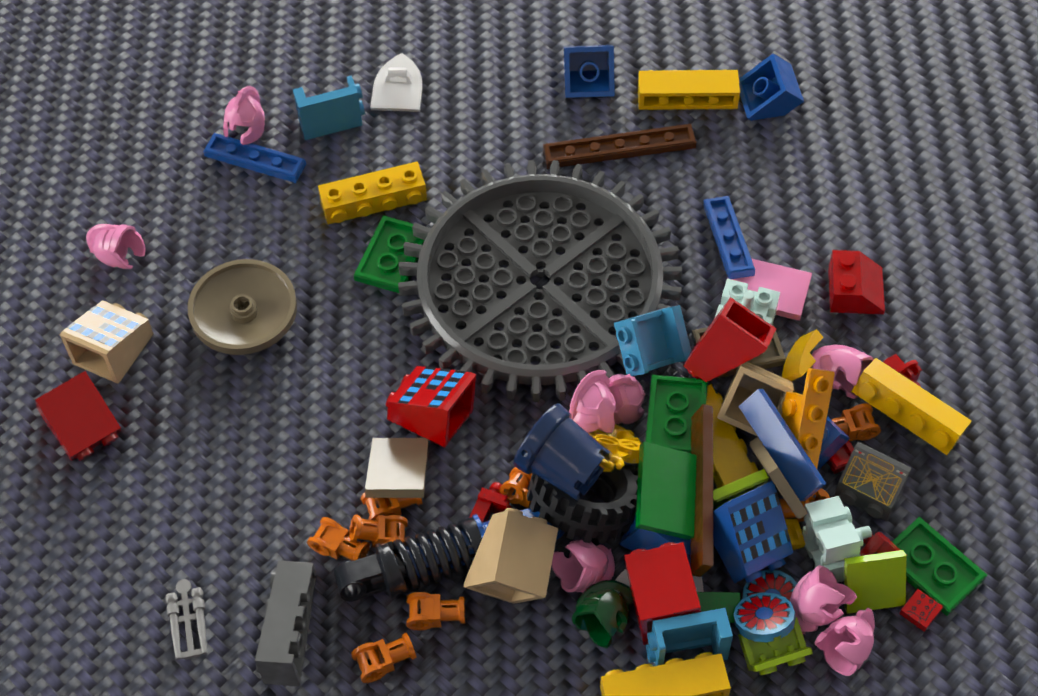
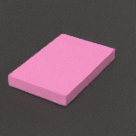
[727,259,812,321]

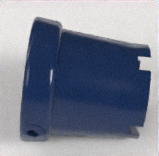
[513,403,612,501]

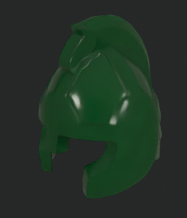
[572,580,633,648]

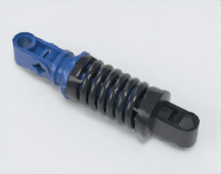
[334,508,565,602]

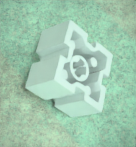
[714,278,780,354]
[802,496,872,583]

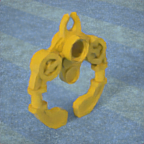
[588,424,642,472]

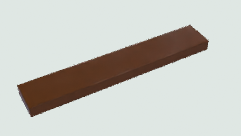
[543,124,696,169]
[691,404,713,577]

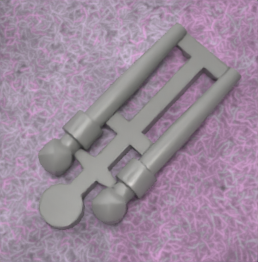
[166,579,207,660]

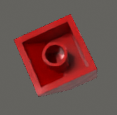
[828,250,885,314]

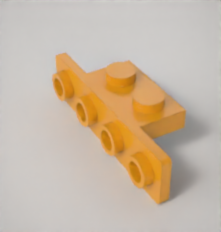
[782,368,835,469]

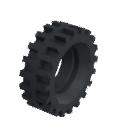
[527,464,638,543]

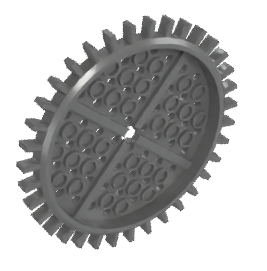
[398,160,682,402]

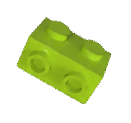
[738,617,813,675]

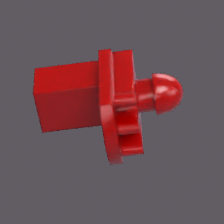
[883,354,922,387]
[469,482,512,522]
[860,532,907,556]

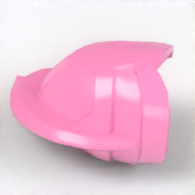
[223,86,265,145]
[86,224,145,269]
[811,345,874,399]
[569,370,616,433]
[608,374,645,425]
[552,540,615,593]
[790,565,857,634]
[815,608,875,676]

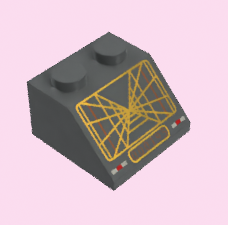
[835,442,912,521]

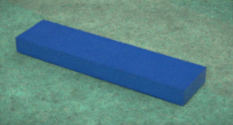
[203,133,306,183]
[703,196,755,279]
[738,389,826,501]

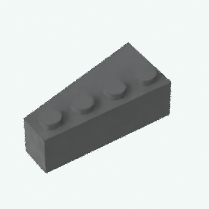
[255,561,317,686]

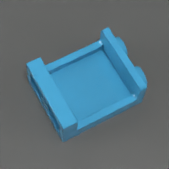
[293,75,365,140]
[614,305,691,376]
[646,608,733,666]

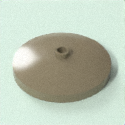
[188,259,297,355]

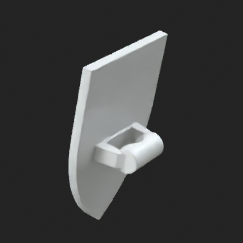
[370,53,422,112]

